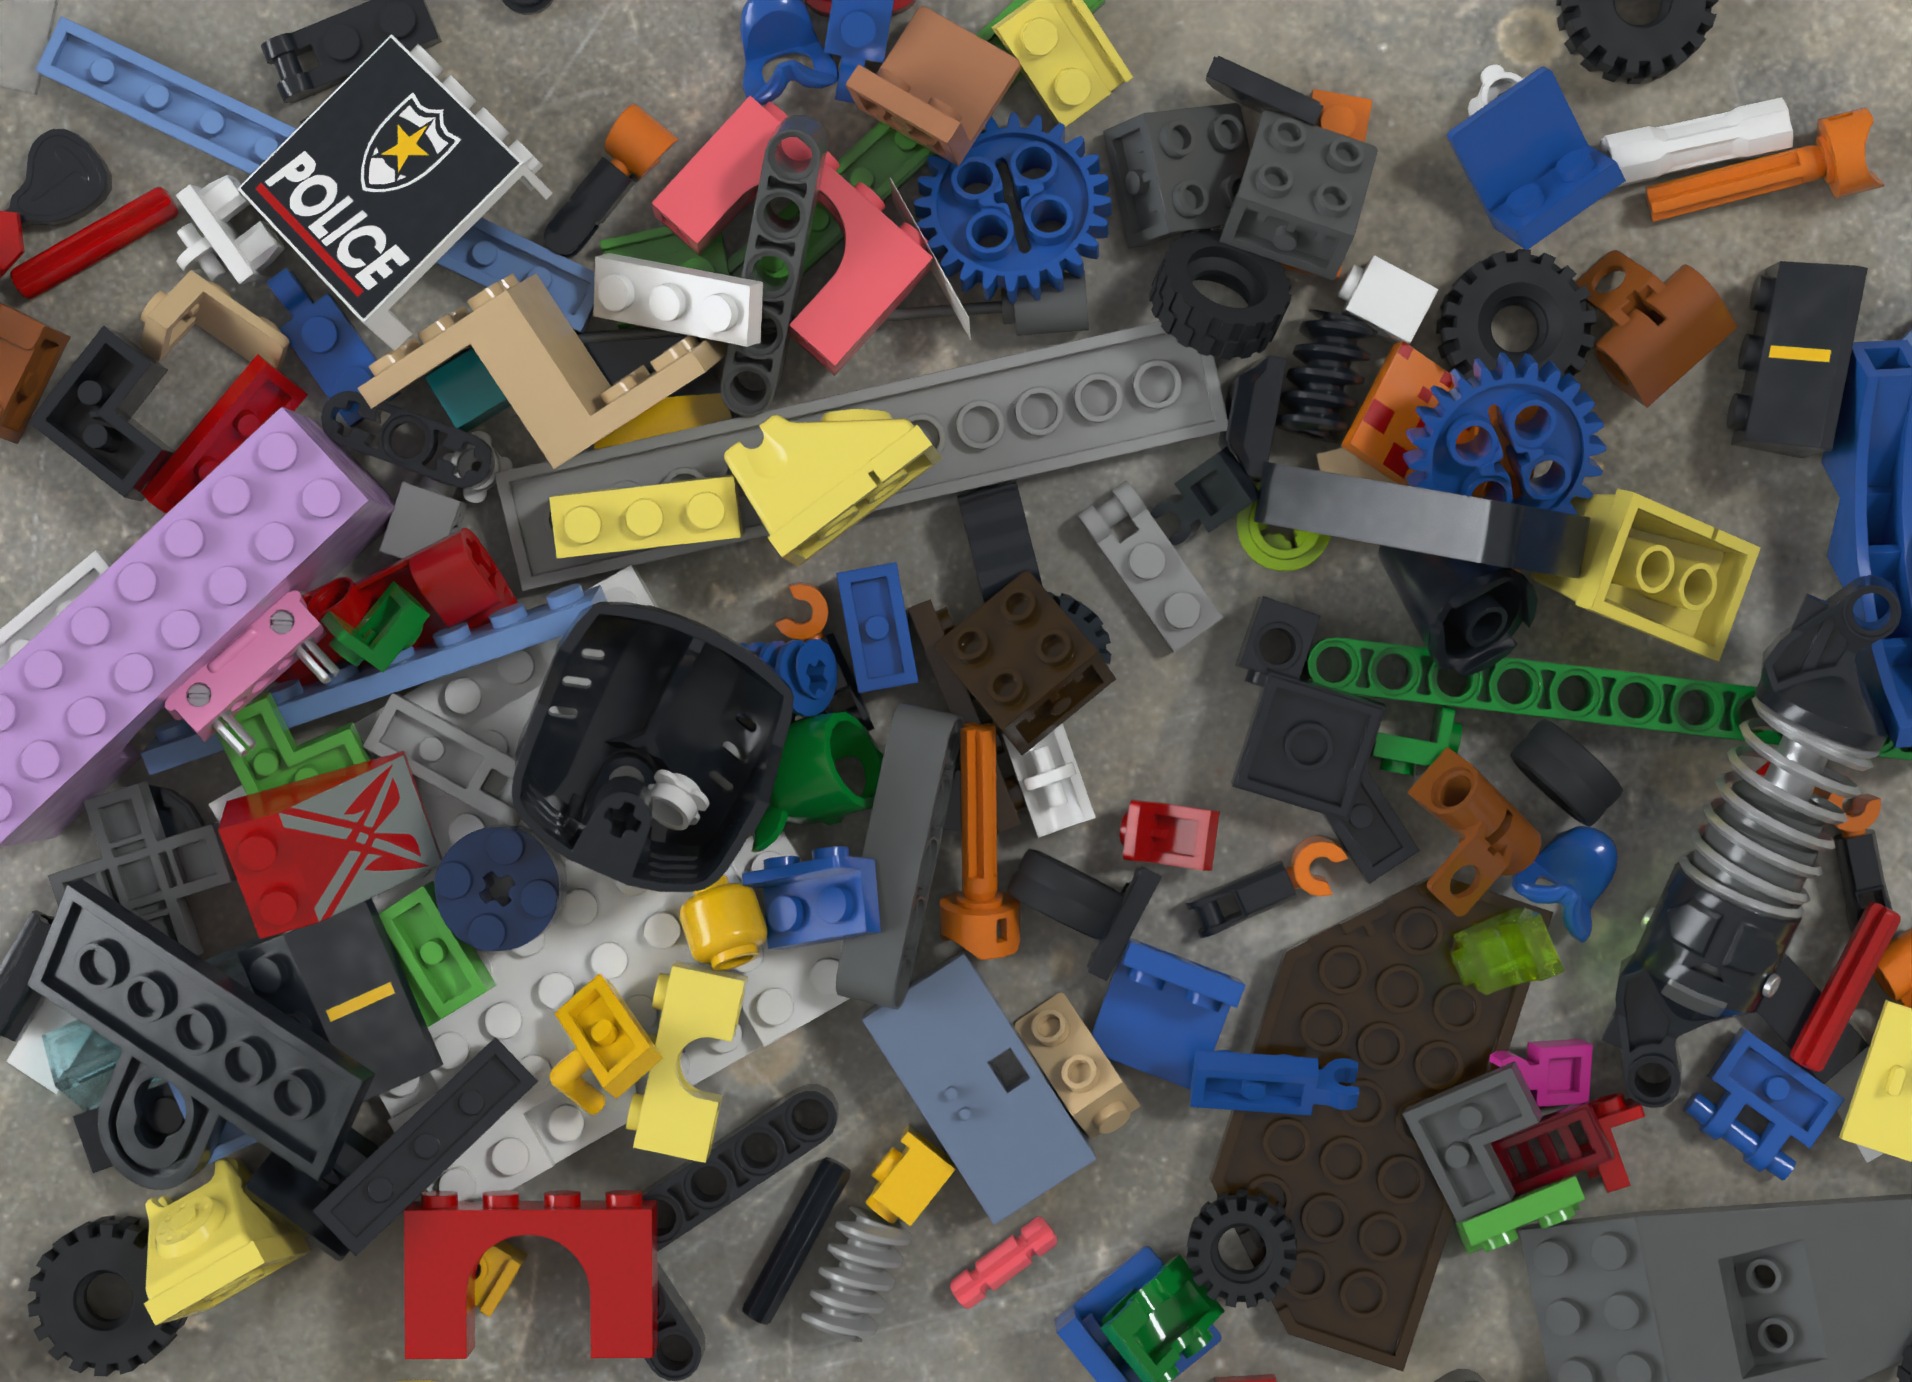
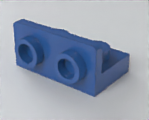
[742,846,881,950]

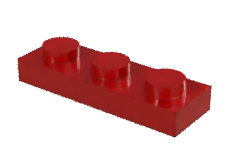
[141,354,308,514]

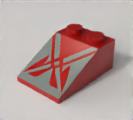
[218,751,443,939]

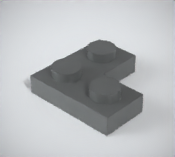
[1402,1061,1543,1223]

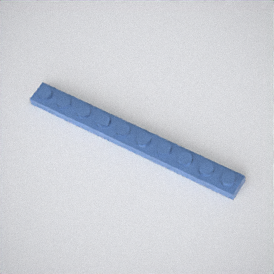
[35,16,595,334]

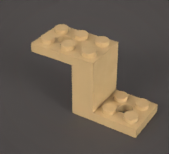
[358,273,727,469]

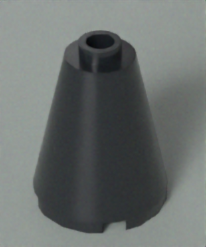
[1378,545,1538,675]

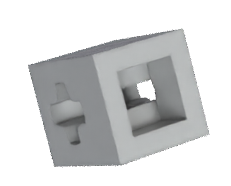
[379,476,468,559]

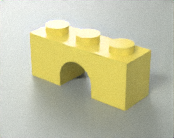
[549,474,744,559]
[626,961,748,1163]

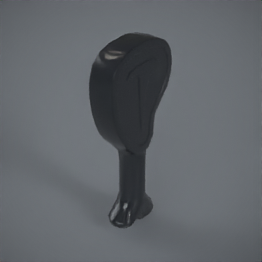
[5,129,112,228]

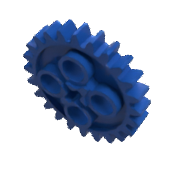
[914,112,1112,303]
[1403,353,1606,515]

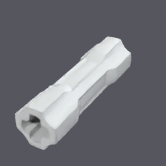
[1600,97,1793,188]

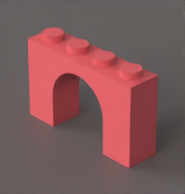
[652,96,933,376]

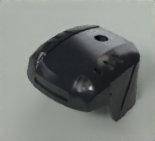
[511,602,794,892]

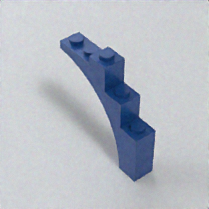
[1821,340,1912,748]

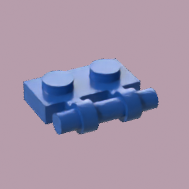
[1683,1027,1845,1181]

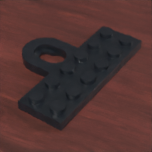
[27,879,376,1190]

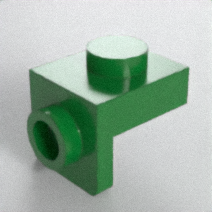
[321,581,430,673]
[1370,707,1462,776]

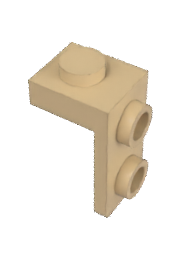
[140,270,290,370]
[1015,993,1141,1139]

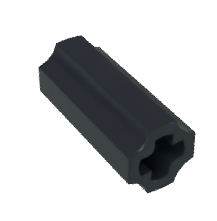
[0,910,54,1042]

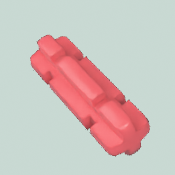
[950,1217,1058,1309]

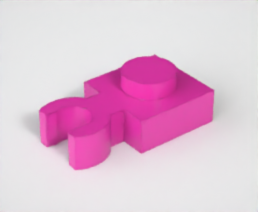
[1489,1039,1593,1107]

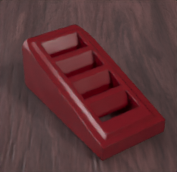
[1491,1101,1615,1197]

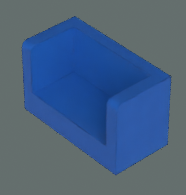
[836,562,919,693]

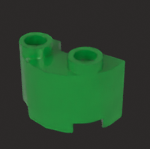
[1100,1254,1225,1382]

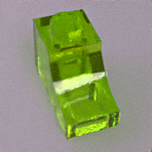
[1451,906,1565,995]

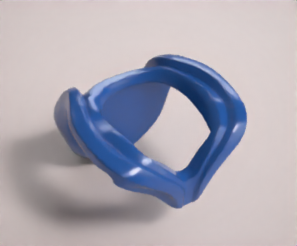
[740,0,838,106]
[1511,826,1618,943]

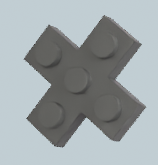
[48,780,237,955]

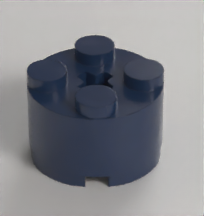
[434,824,567,951]

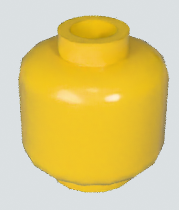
[679,875,767,971]

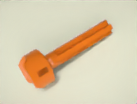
[1645,107,1885,222]
[939,722,1020,960]

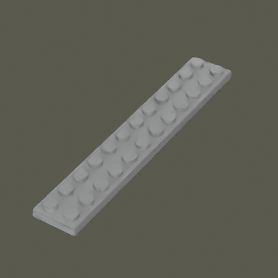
[494,321,1228,591]

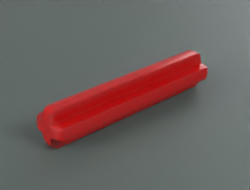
[10,187,178,299]
[1790,902,1901,1072]

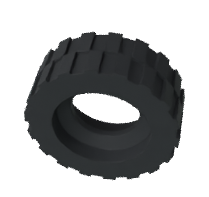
[1149,229,1292,360]

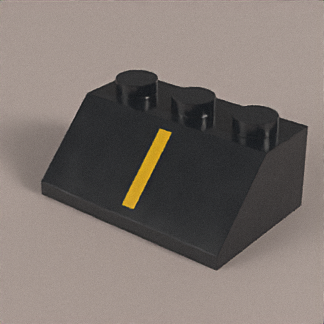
[1726,261,1868,459]
[237,898,443,1102]

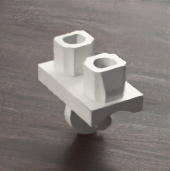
[176,175,286,288]
[1002,723,1096,838]

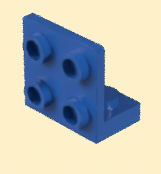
[1447,66,1626,251]
[1091,938,1246,1089]
[1054,1246,1222,1382]

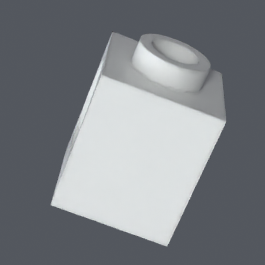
[1337,255,1439,345]

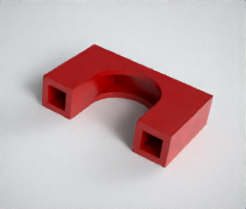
[404,1190,658,1359]

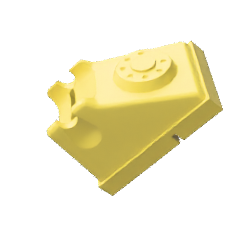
[724,409,943,567]
[1531,488,1761,662]
[144,1158,311,1326]

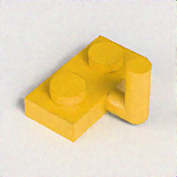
[549,973,663,1115]

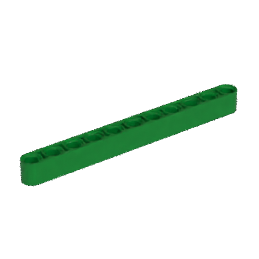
[1302,637,1912,761]

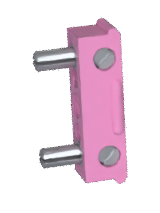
[164,590,339,756]

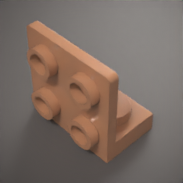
[845,6,1021,167]

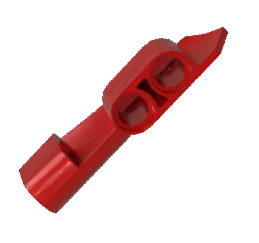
[275,528,518,686]

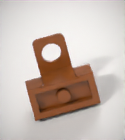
[1575,250,1738,408]
[0,302,71,444]
[1407,747,1542,917]

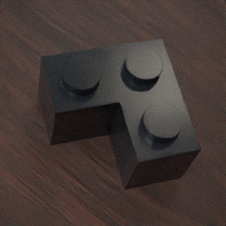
[28,326,175,502]

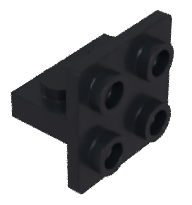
[244,1127,379,1261]

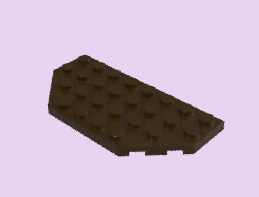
[1209,875,1553,1372]

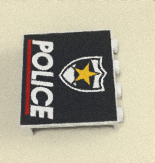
[237,34,553,351]

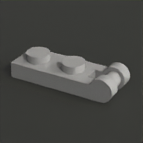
[1077,481,1224,653]
[363,692,521,826]

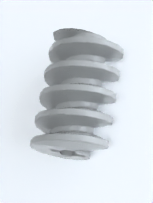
[801,1205,912,1343]

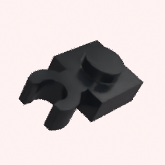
[1151,446,1259,545]

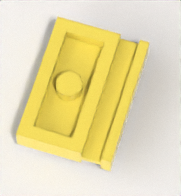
[992,0,1133,127]

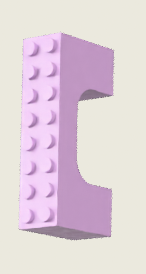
[0,407,396,847]

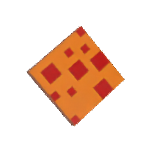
[1341,341,1475,486]

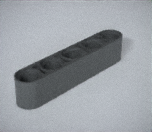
[721,115,827,416]
[836,703,964,1010]

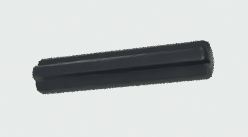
[742,1157,851,1325]

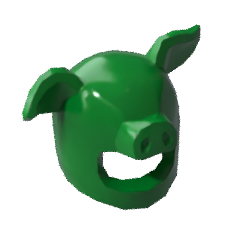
[752,712,884,853]

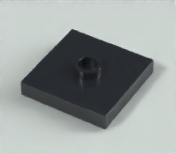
[1231,668,1386,821]

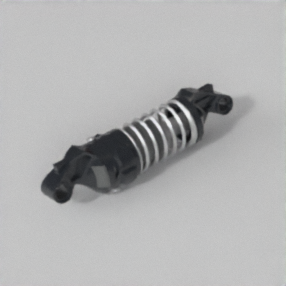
[1602,575,1901,1108]

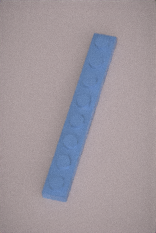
[140,584,607,775]

